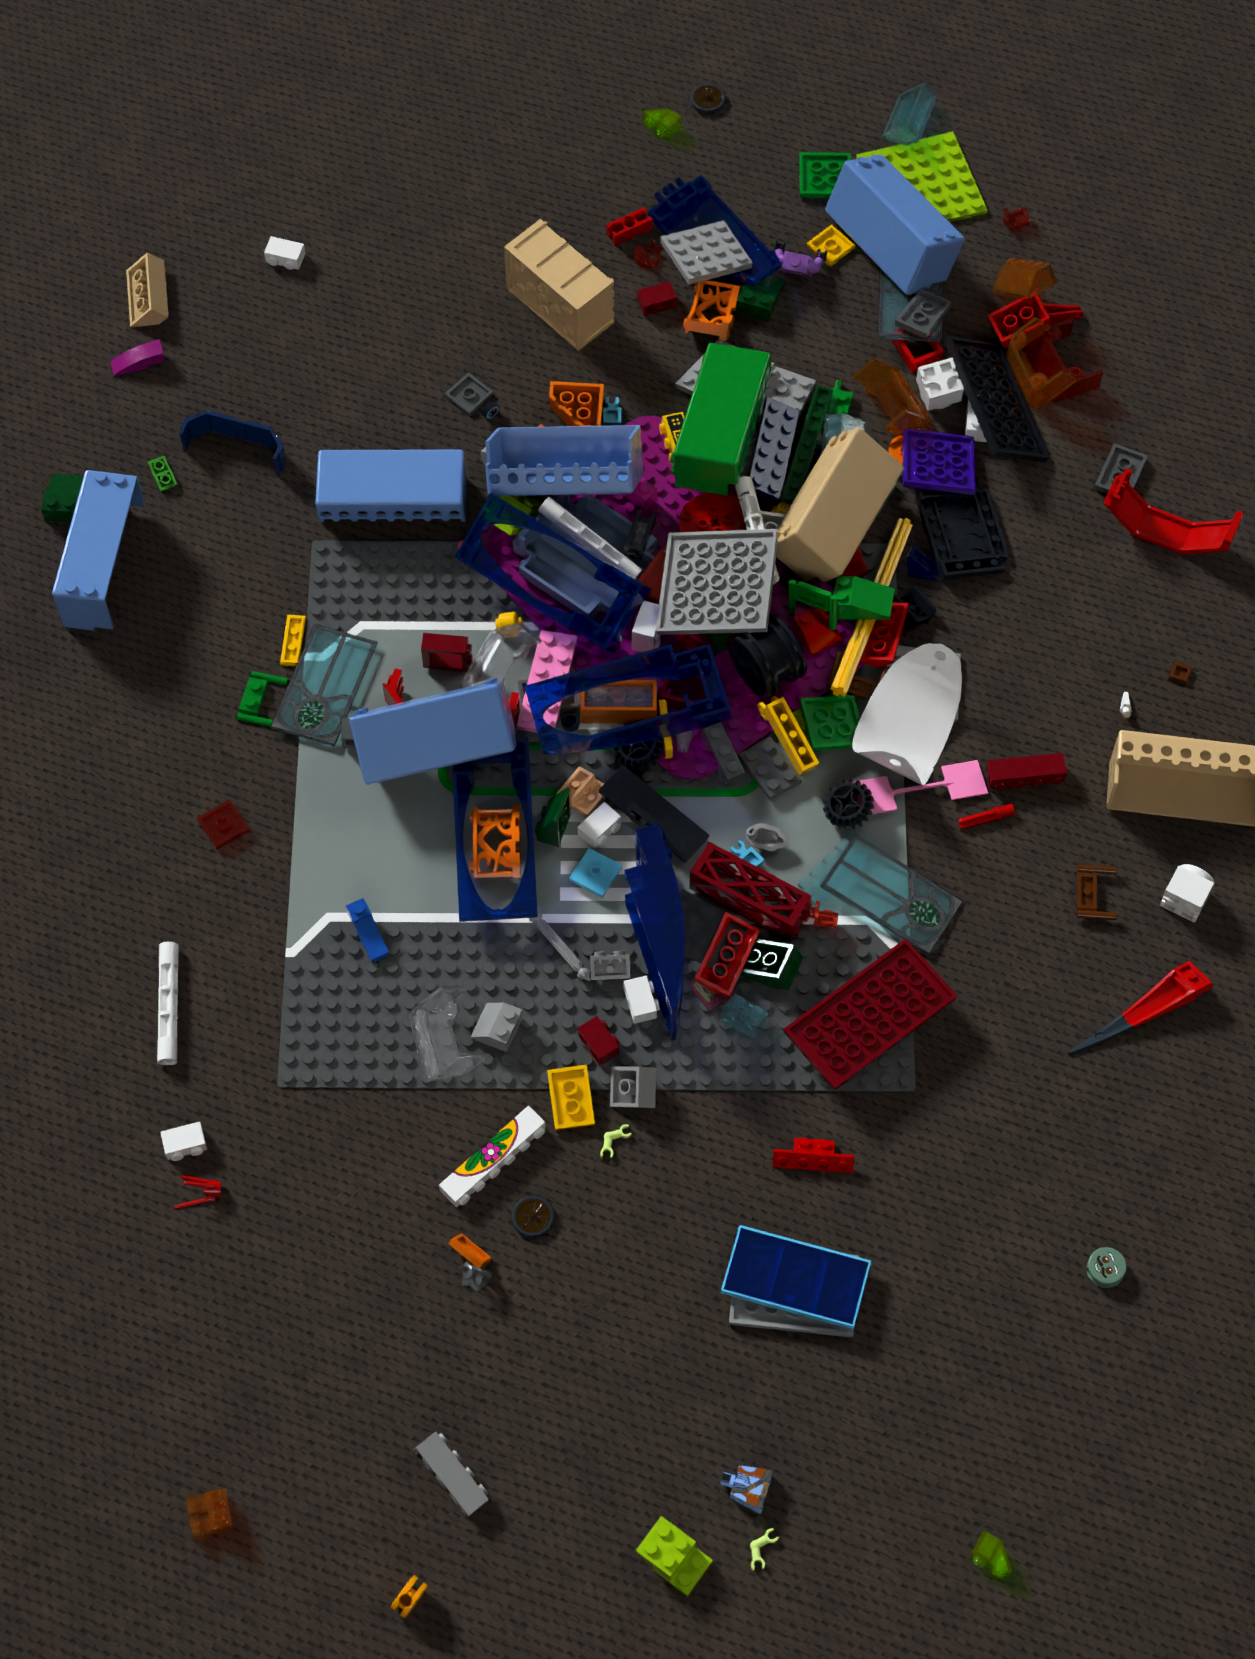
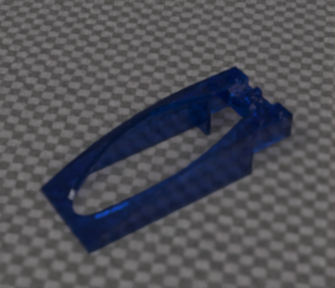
[455,493,652,653]
[524,644,732,754]
[453,739,538,922]
[624,823,685,1041]

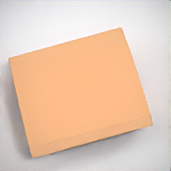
[556,766,605,817]

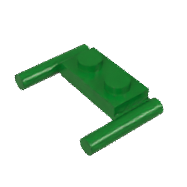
[788,580,838,630]
[237,671,289,727]

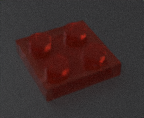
[197,799,250,850]

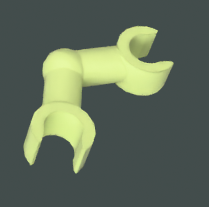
[600,1124,632,1159]
[750,1528,779,1571]

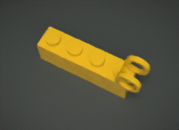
[758,696,819,776]

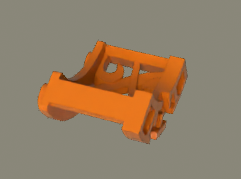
[683,280,742,341]
[470,804,521,879]

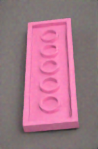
[517,630,578,736]

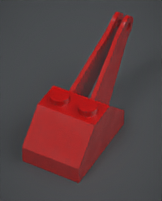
[987,291,1084,348]

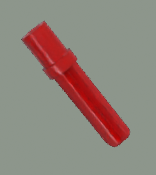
[958,804,1015,829]

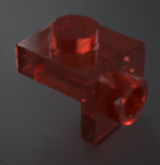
[1002,206,1031,230]

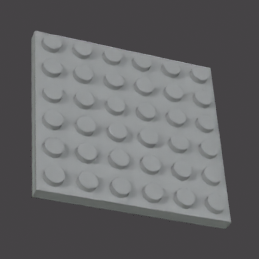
[656,529,779,635]

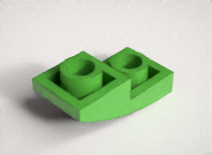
[148,456,178,492]

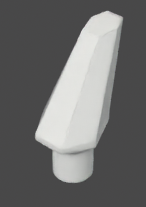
[1120,692,1132,718]

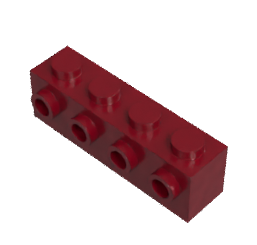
[986,753,1067,790]

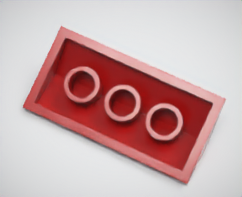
[859,603,909,668]
[694,912,760,997]

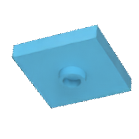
[569,848,622,898]

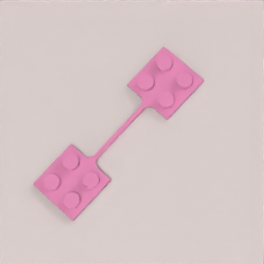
[854,760,988,814]

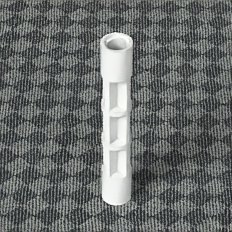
[735,476,779,584]
[538,497,643,584]
[157,942,179,1065]

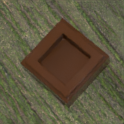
[1168,662,1192,685]

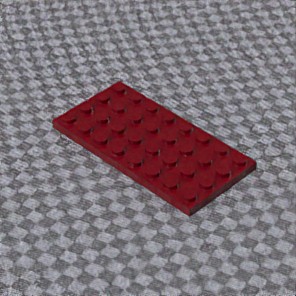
[783,938,957,1091]

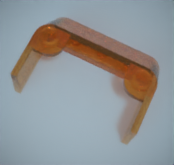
[1007,317,1077,408]
[852,358,931,436]

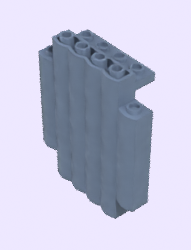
[513,494,663,622]

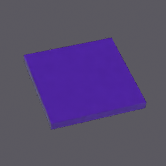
[902,428,976,495]

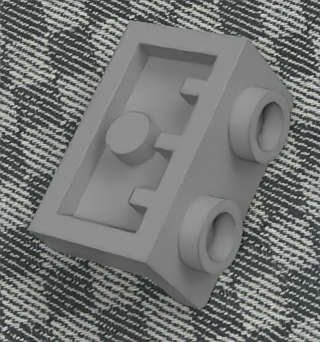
[590,950,630,980]

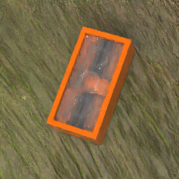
[580,679,657,724]

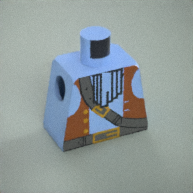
[720,1466,773,1513]

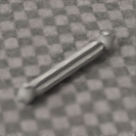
[529,909,591,981]

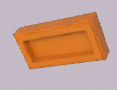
[449,1233,492,1269]

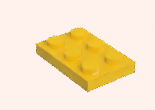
[547,1065,595,1130]

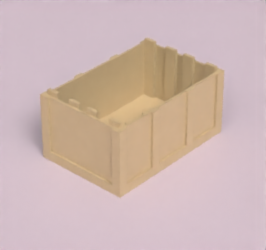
[504,219,614,351]

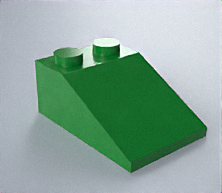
[833,576,895,620]

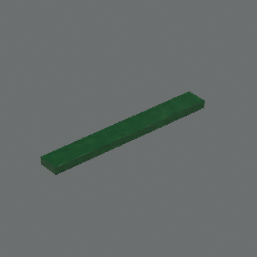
[780,385,833,504]

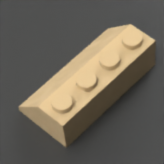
[126,253,169,327]

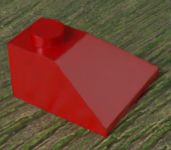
[792,609,843,656]

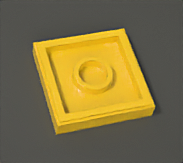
[806,225,855,267]

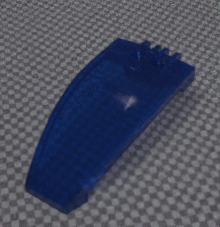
[648,175,781,286]

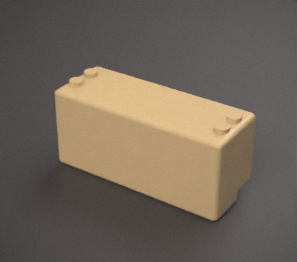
[776,427,904,582]
[1106,730,1255,827]

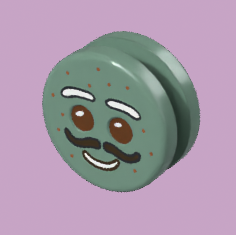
[1086,1247,1126,1288]

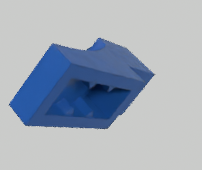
[346,898,390,963]

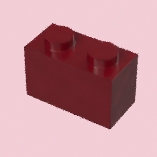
[637,281,677,316]
[577,1016,620,1066]

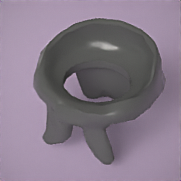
[462,1261,493,1291]

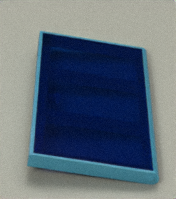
[721,1225,871,1330]

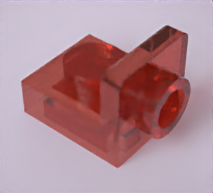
[810,901,838,928]

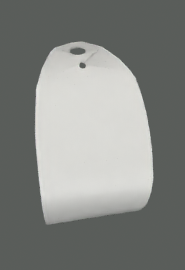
[852,643,962,785]

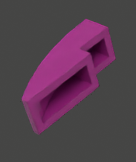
[110,339,165,376]

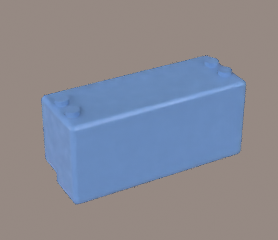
[825,155,965,295]
[485,425,643,496]
[315,449,467,523]
[52,470,146,631]
[349,677,517,785]

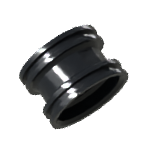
[727,614,807,700]

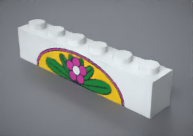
[439,1106,545,1207]

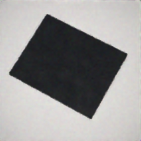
[656,889,748,976]

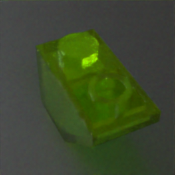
[643,108,682,139]
[970,1530,1012,1578]

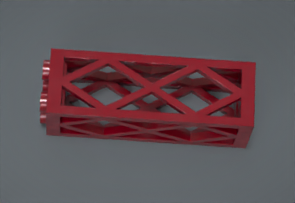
[689,842,813,942]

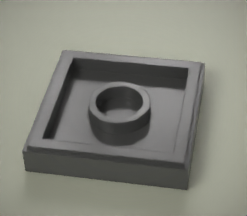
[444,372,494,416]

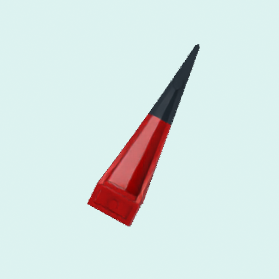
[1068,961,1213,1055]

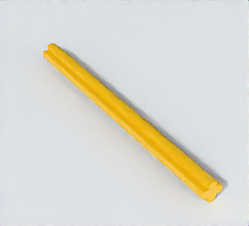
[830,518,913,696]

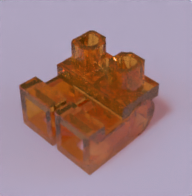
[185,1488,233,1540]

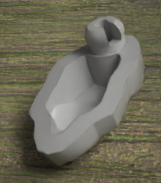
[746,823,788,852]

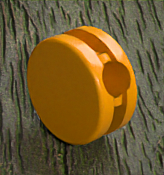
[390,1575,428,1618]

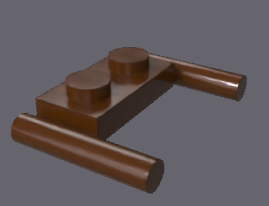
[826,651,890,701]
[1076,865,1117,920]

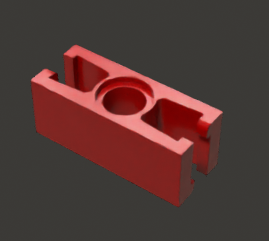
[606,207,653,246]

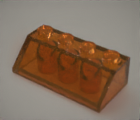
[992,258,1057,299]

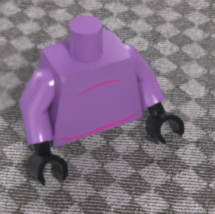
[774,240,827,277]

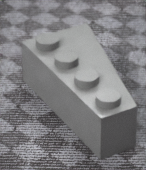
[413,1432,489,1516]

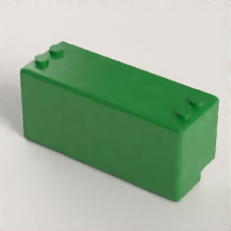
[670,343,772,496]

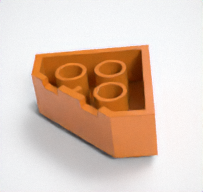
[549,381,604,426]

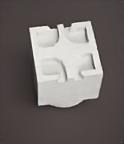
[916,358,964,411]
[1159,864,1214,923]

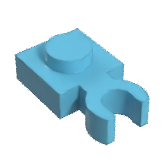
[603,397,621,426]
[730,840,765,868]

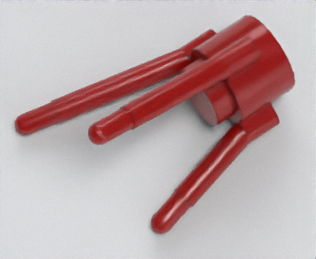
[174,1175,221,1209]

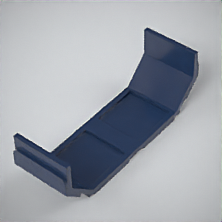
[180,411,286,476]

